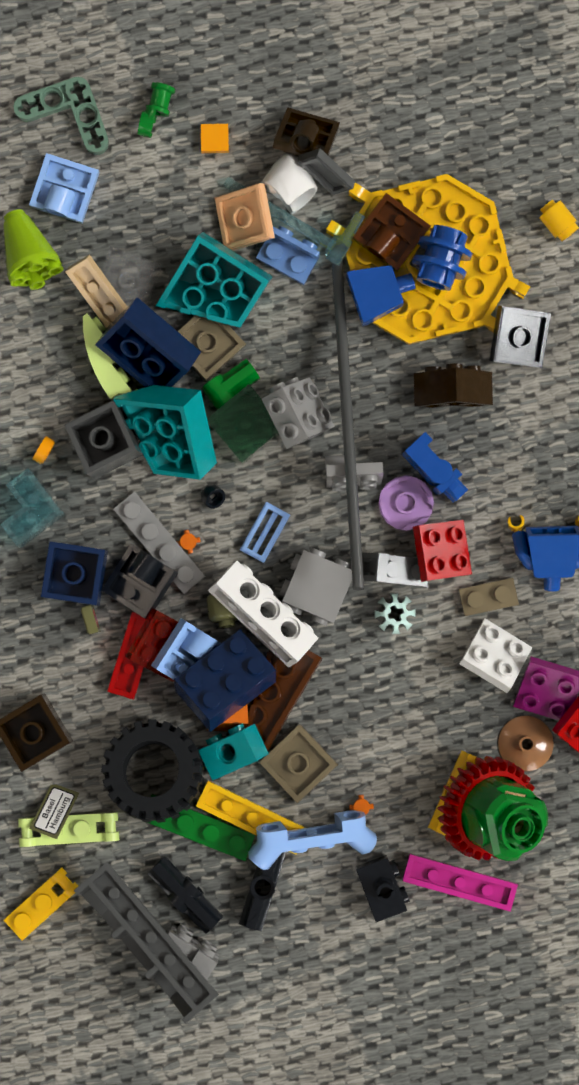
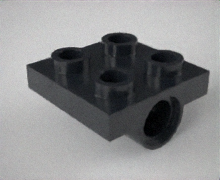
[102,544,178,620]

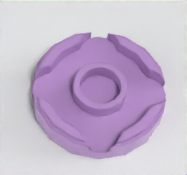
[378,475,434,531]

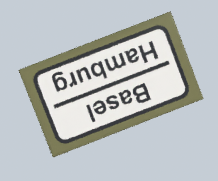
[29,784,79,839]

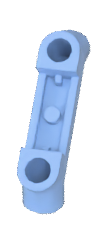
[248,810,377,870]

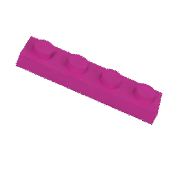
[402,853,518,912]

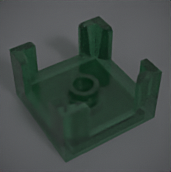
[207,384,279,465]

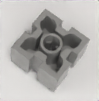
[167,924,220,980]

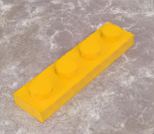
[196,780,306,855]

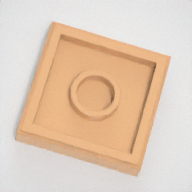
[214,183,275,251]

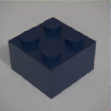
[41,541,108,606]

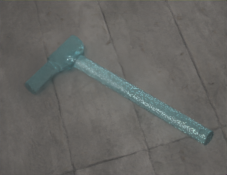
[224,177,365,266]

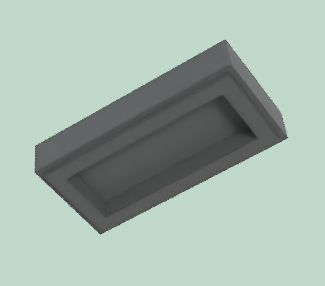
[297,148,355,195]

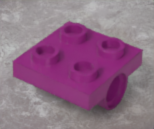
[513,656,579,720]

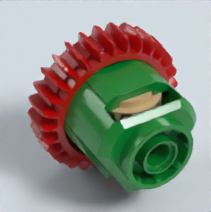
[437,756,548,861]

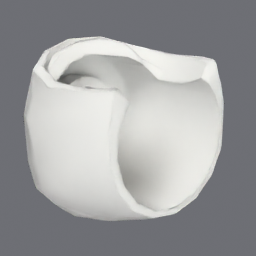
[261,153,317,215]

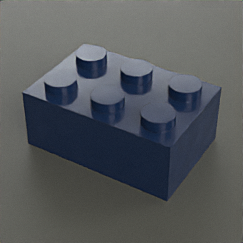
[95,297,201,388]
[174,629,276,732]

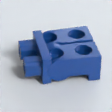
[401,432,468,503]

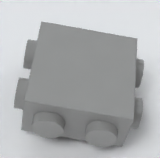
[262,377,335,449]
[279,547,352,626]

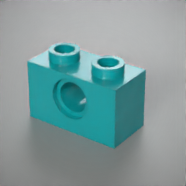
[198,723,269,781]

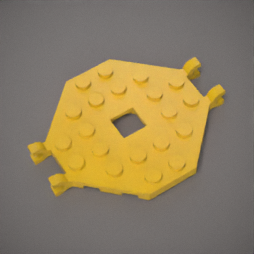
[326,174,530,345]

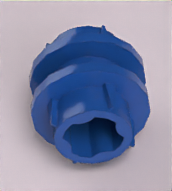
[412,225,473,291]

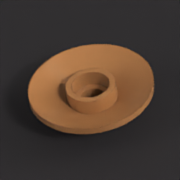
[498,716,554,771]

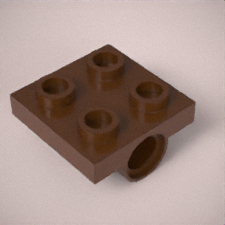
[353,193,431,272]

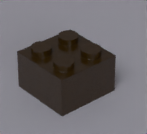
[0,694,73,772]

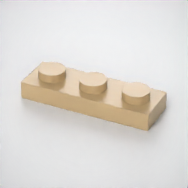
[65,254,127,328]

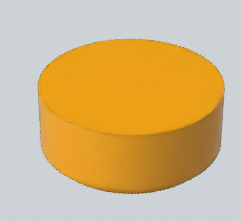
[32,436,55,465]

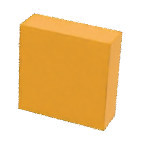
[201,124,229,153]

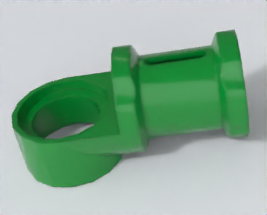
[137,82,176,138]

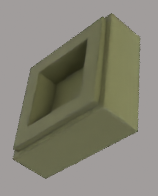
[81,605,101,634]

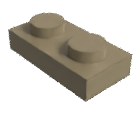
[458,578,519,616]

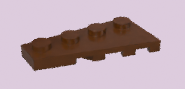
[245,649,323,751]

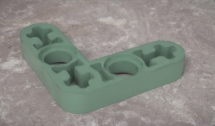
[13,77,109,155]

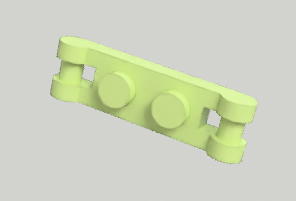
[18,812,120,847]

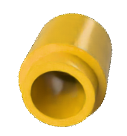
[539,200,579,242]

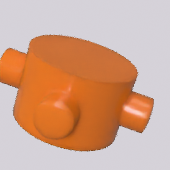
[176,530,201,554]
[349,795,374,815]

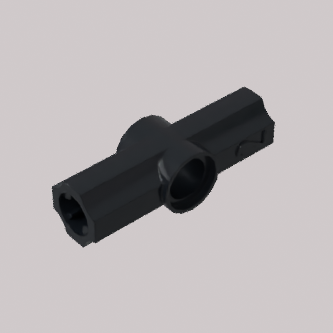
[239,852,286,931]
[147,856,223,934]

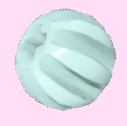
[374,593,416,634]

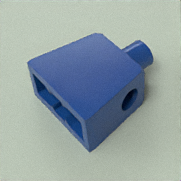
[346,265,416,327]

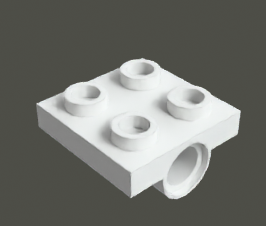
[459,619,532,693]

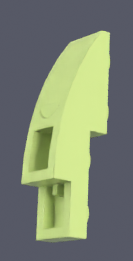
[83,313,138,401]

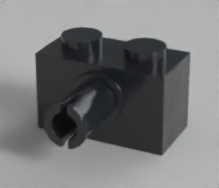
[355,855,410,923]

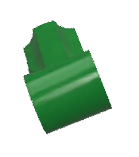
[202,359,260,411]

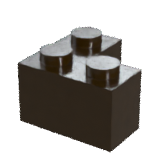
[414,363,493,408]

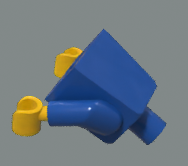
[508,515,579,592]

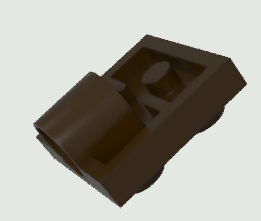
[273,107,340,156]

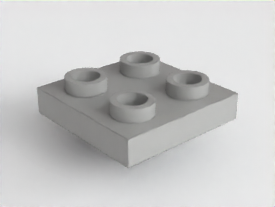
[325,455,383,491]

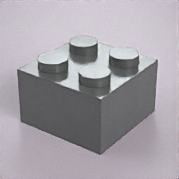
[64,400,143,479]

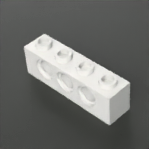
[208,561,318,668]

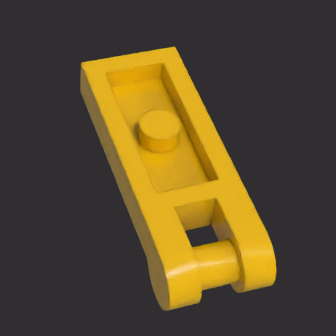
[4,867,78,941]

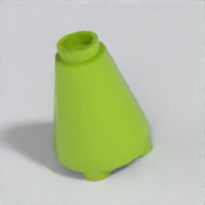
[3,209,63,290]

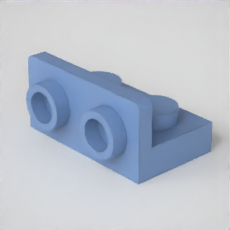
[256,226,320,285]

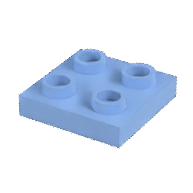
[29,153,100,224]
[151,618,221,680]

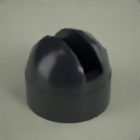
[201,484,225,509]

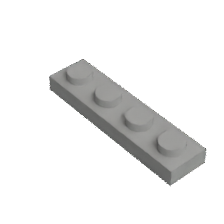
[114,491,206,594]

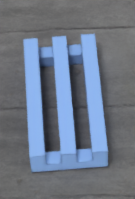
[240,502,290,563]

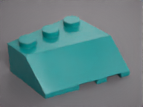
[156,232,273,328]
[113,385,217,480]

